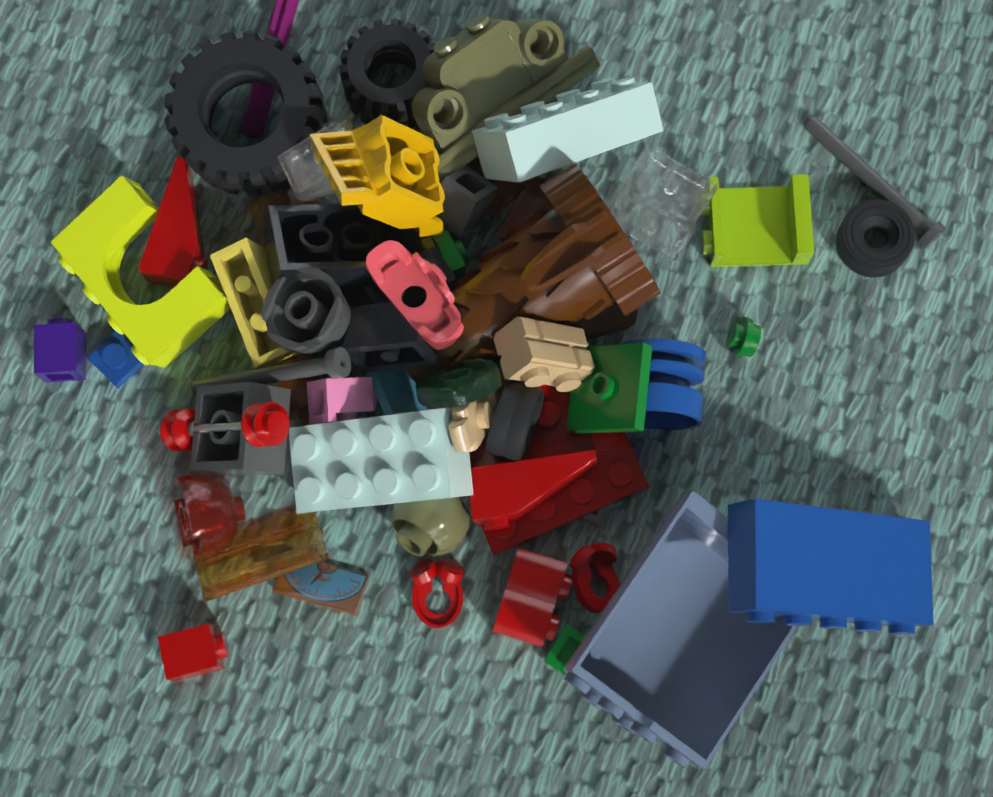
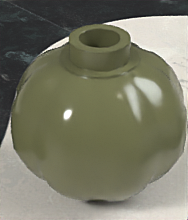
[391,497,470,557]

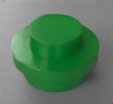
[726,317,761,358]

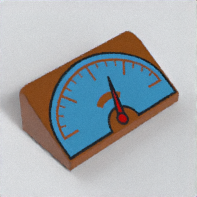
[272,552,369,617]

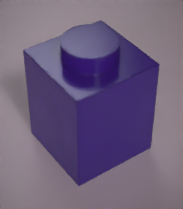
[34,318,86,383]

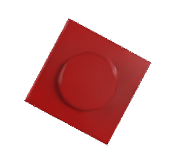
[158,623,229,682]

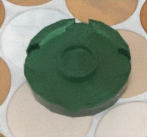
[415,359,502,408]

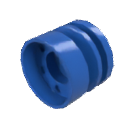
[622,338,706,430]

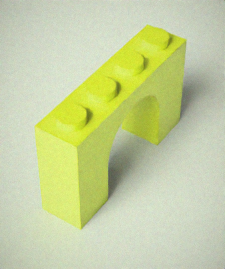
[51,175,231,368]

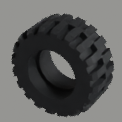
[164,31,327,196]

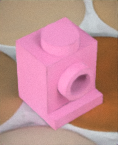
[307,377,377,425]

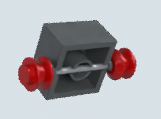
[160,382,291,476]

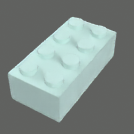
[472,77,664,182]
[289,408,474,514]

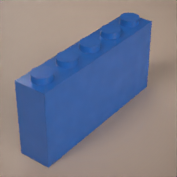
[728,499,933,635]

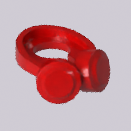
[569,543,619,614]
[409,558,465,628]

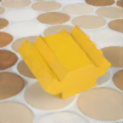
[310,115,445,237]

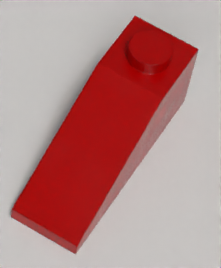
[138,157,208,288]
[469,450,597,530]

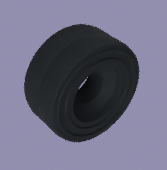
[836,199,915,278]
[487,380,544,461]

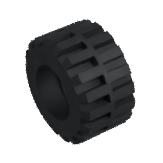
[339,19,435,128]

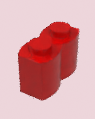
[492,548,572,648]

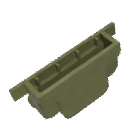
[412,14,600,184]

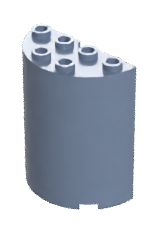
[563,490,797,770]

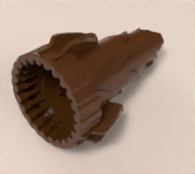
[405,162,661,396]

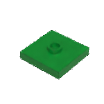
[566,342,652,433]

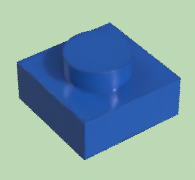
[87,331,144,389]

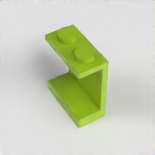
[699,174,814,267]

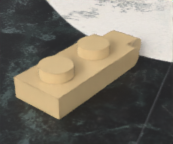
[448,369,503,452]

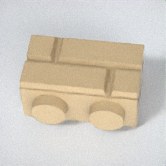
[493,316,595,392]

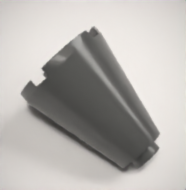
[262,267,352,357]

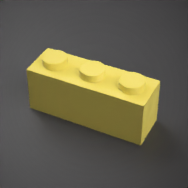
[210,238,306,369]

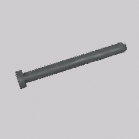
[803,115,946,249]
[191,347,351,394]

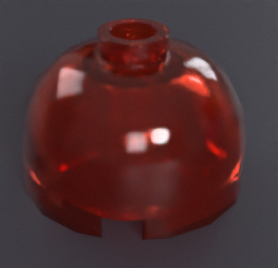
[173,474,245,561]

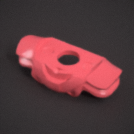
[365,240,464,350]

